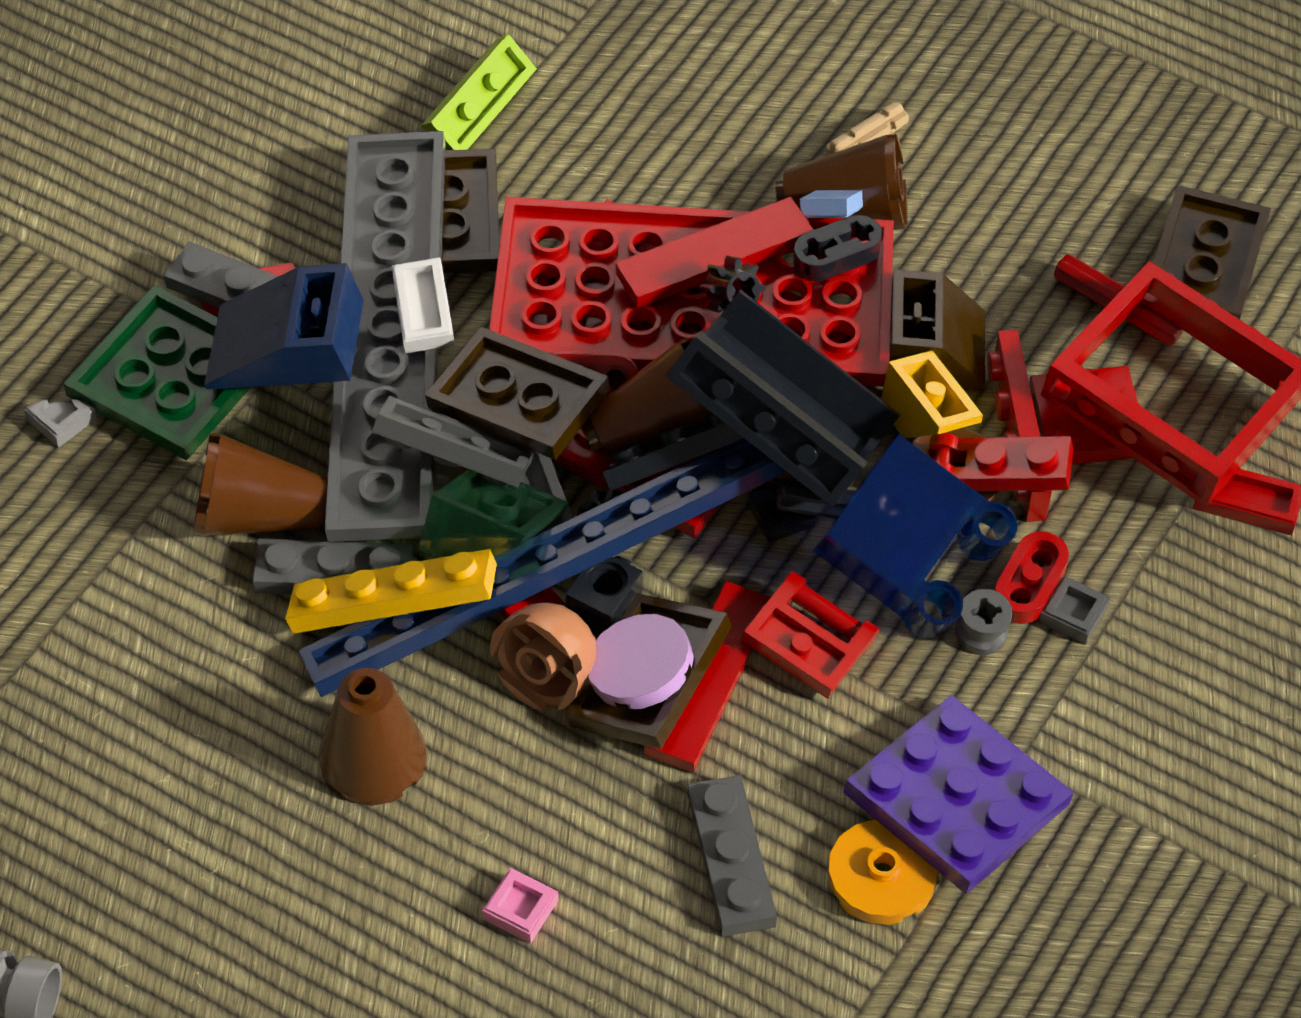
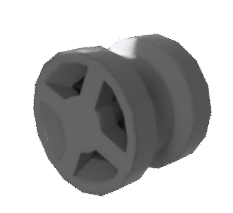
[956,589,1012,655]

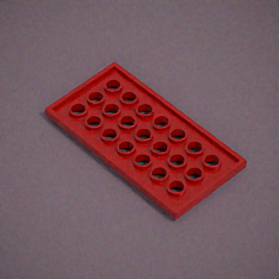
[489,197,894,386]

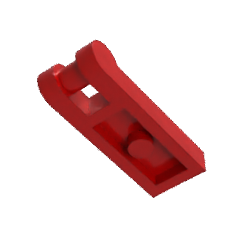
[924,432,1074,491]

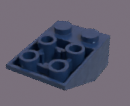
[204,263,364,390]

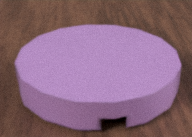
[588,614,694,709]

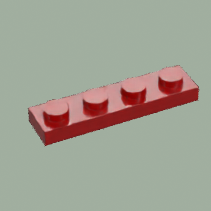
[987,330,1052,522]

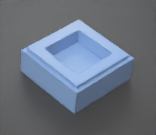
[800,190,863,218]

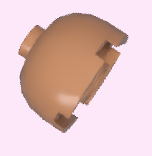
[489,602,597,711]

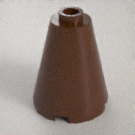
[775,134,908,230]
[581,338,712,459]
[193,432,328,536]
[319,668,427,806]

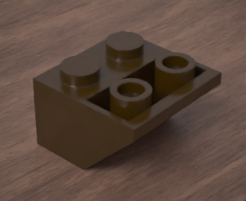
[889,269,985,392]

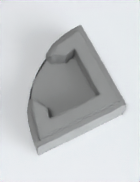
[24,399,97,448]

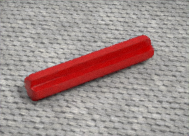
[1053,254,1183,346]

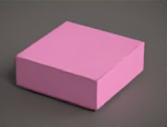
[482,868,558,944]

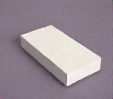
[391,257,455,353]

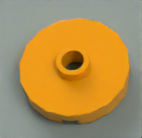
[827,819,937,925]

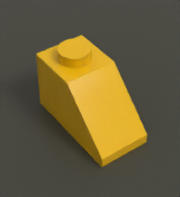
[881,351,983,439]

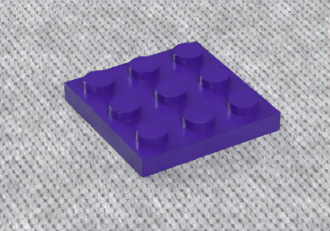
[843,695,1074,894]

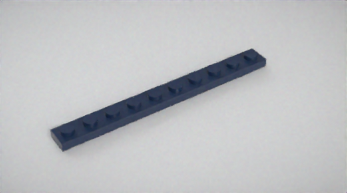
[298,438,787,697]

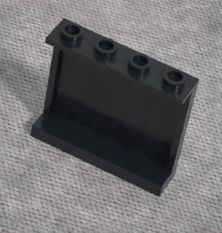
[665,290,900,507]

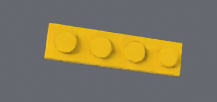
[285,549,497,634]

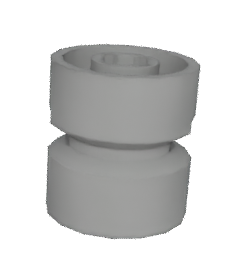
[0,949,62,1018]

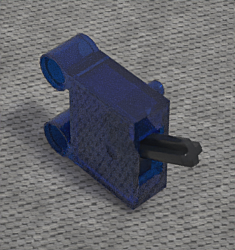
[776,435,1017,639]

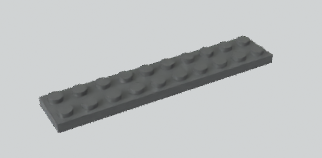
[325,131,446,542]

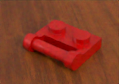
[741,571,880,699]

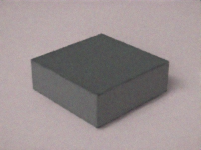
[1039,576,1111,645]

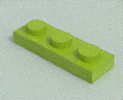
[421,34,537,150]

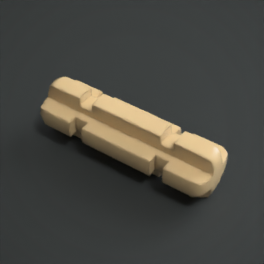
[826,102,909,155]

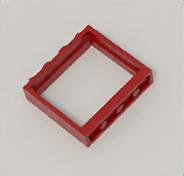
[1040,261,1301,507]

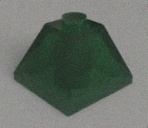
[418,469,568,558]

